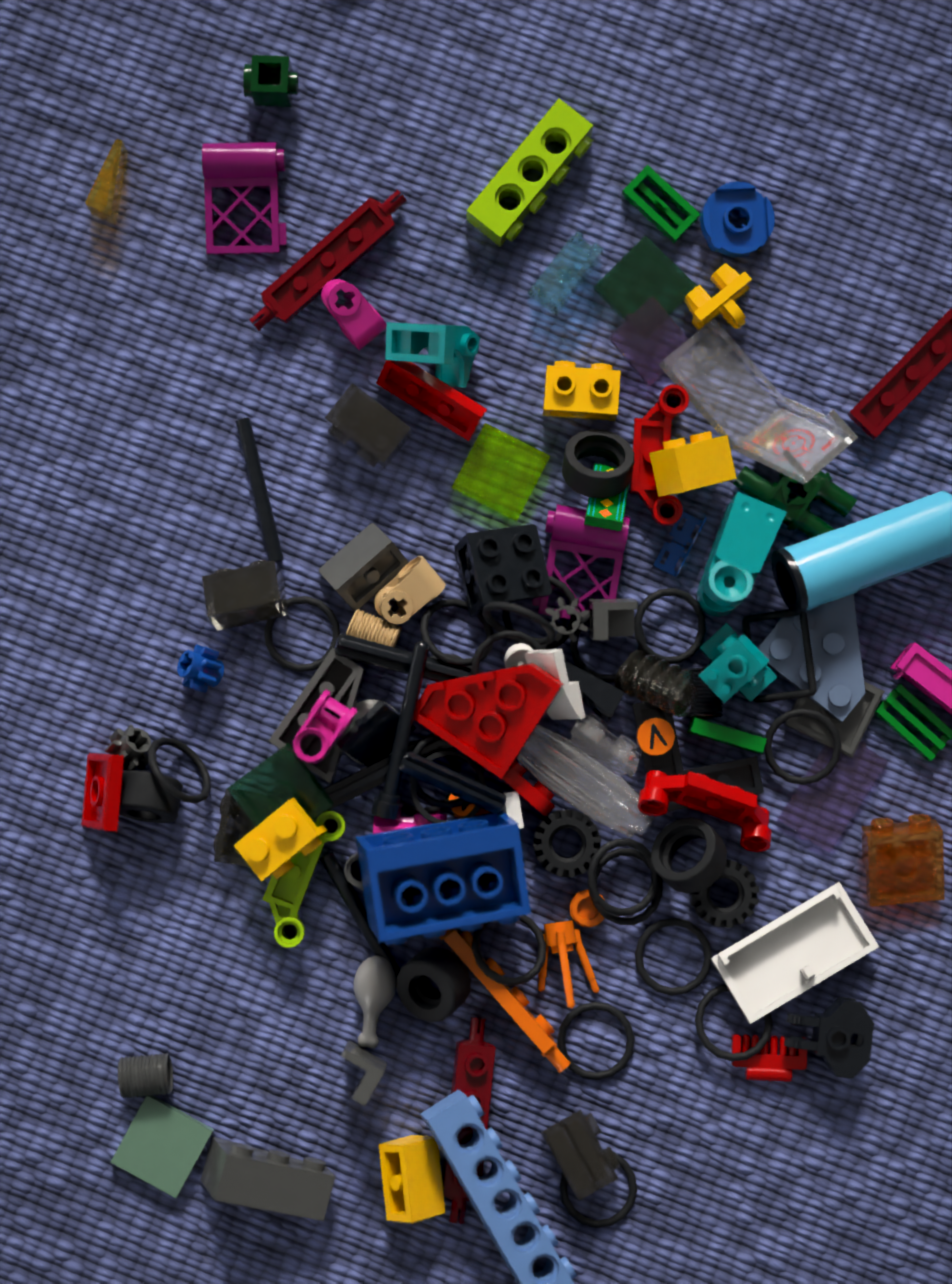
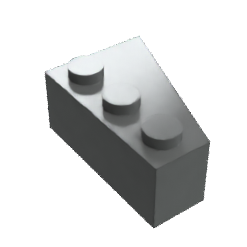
[268,648,366,784]
[200,1136,336,1221]

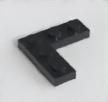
[632,697,764,812]

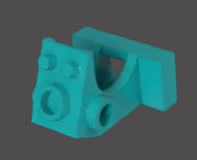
[385,322,480,388]
[698,623,777,703]

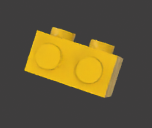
[542,361,621,421]
[649,431,737,497]
[378,1135,446,1223]

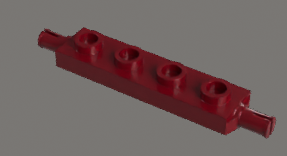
[249,190,407,331]
[442,1017,496,1224]

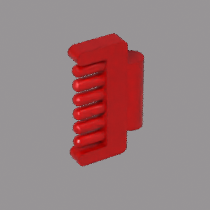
[731,1034,807,1082]

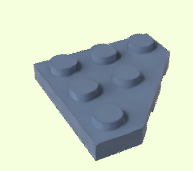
[758,594,866,723]

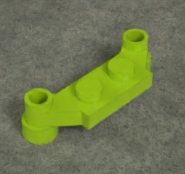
[262,811,346,948]

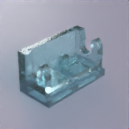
[528,232,603,316]

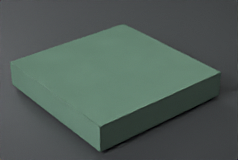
[110,1095,214,1198]

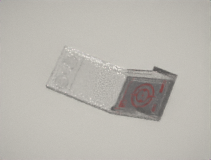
[659,318,858,484]

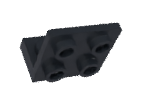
[454,524,552,617]

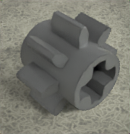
[545,597,590,642]
[105,725,151,771]

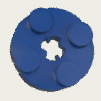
[700,182,775,257]

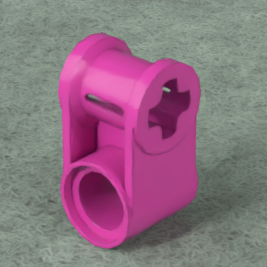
[321,279,387,351]
[294,689,358,764]

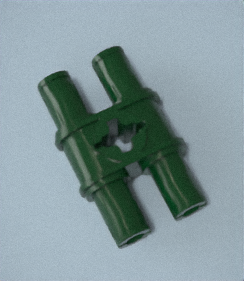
[732,436,857,538]

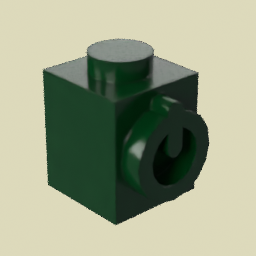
[243,55,299,107]

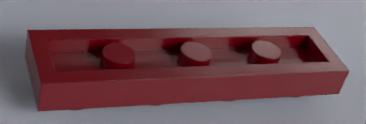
[847,308,952,440]

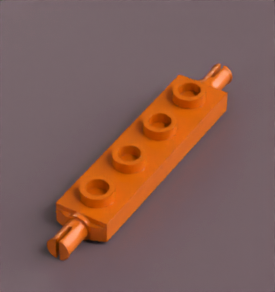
[439,928,571,1073]

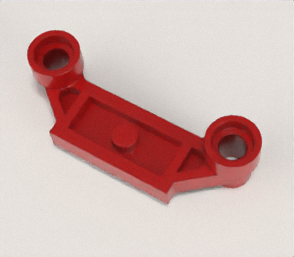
[630,385,689,526]
[638,770,772,852]

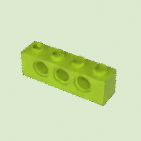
[466,98,593,247]

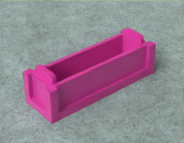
[890,642,952,715]

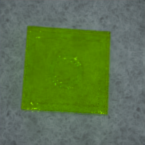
[451,423,550,523]

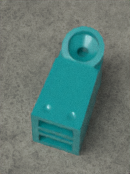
[696,492,787,617]

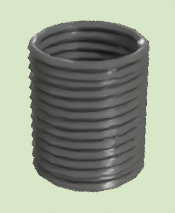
[118,1053,173,1099]

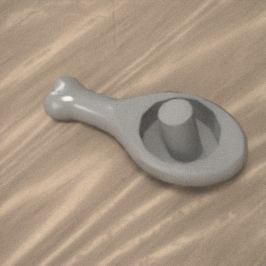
[353,956,397,1048]

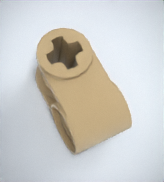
[374,556,446,624]

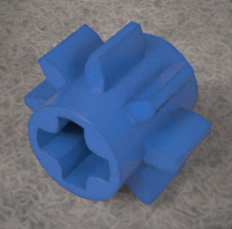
[177,644,224,693]

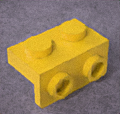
[233,797,328,881]

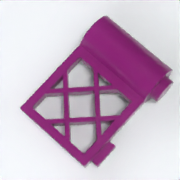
[202,142,287,255]
[532,504,630,619]

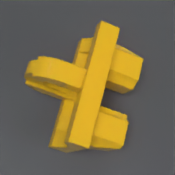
[684,263,752,331]

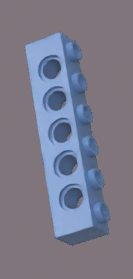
[420,1089,577,1284]

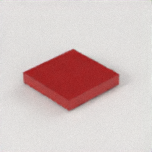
[81,753,124,832]

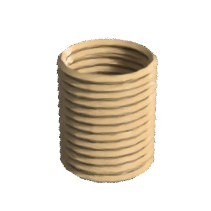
[346,609,402,648]

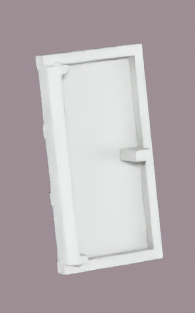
[710,882,879,1024]

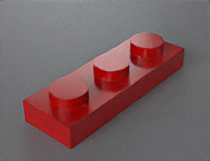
[376,360,487,441]

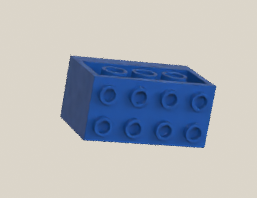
[355,811,531,945]

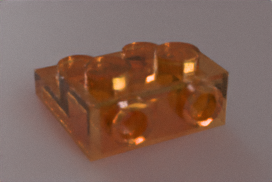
[861,814,945,907]

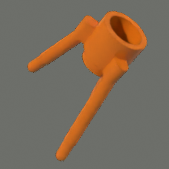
[538,920,599,1008]

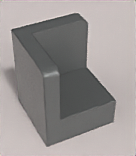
[589,598,638,640]

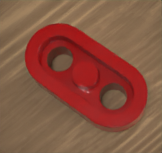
[503,760,555,817]

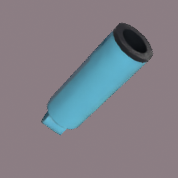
[771,491,952,614]

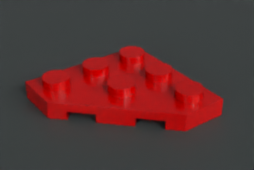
[414,663,564,779]

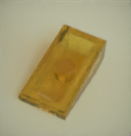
[85,139,128,224]

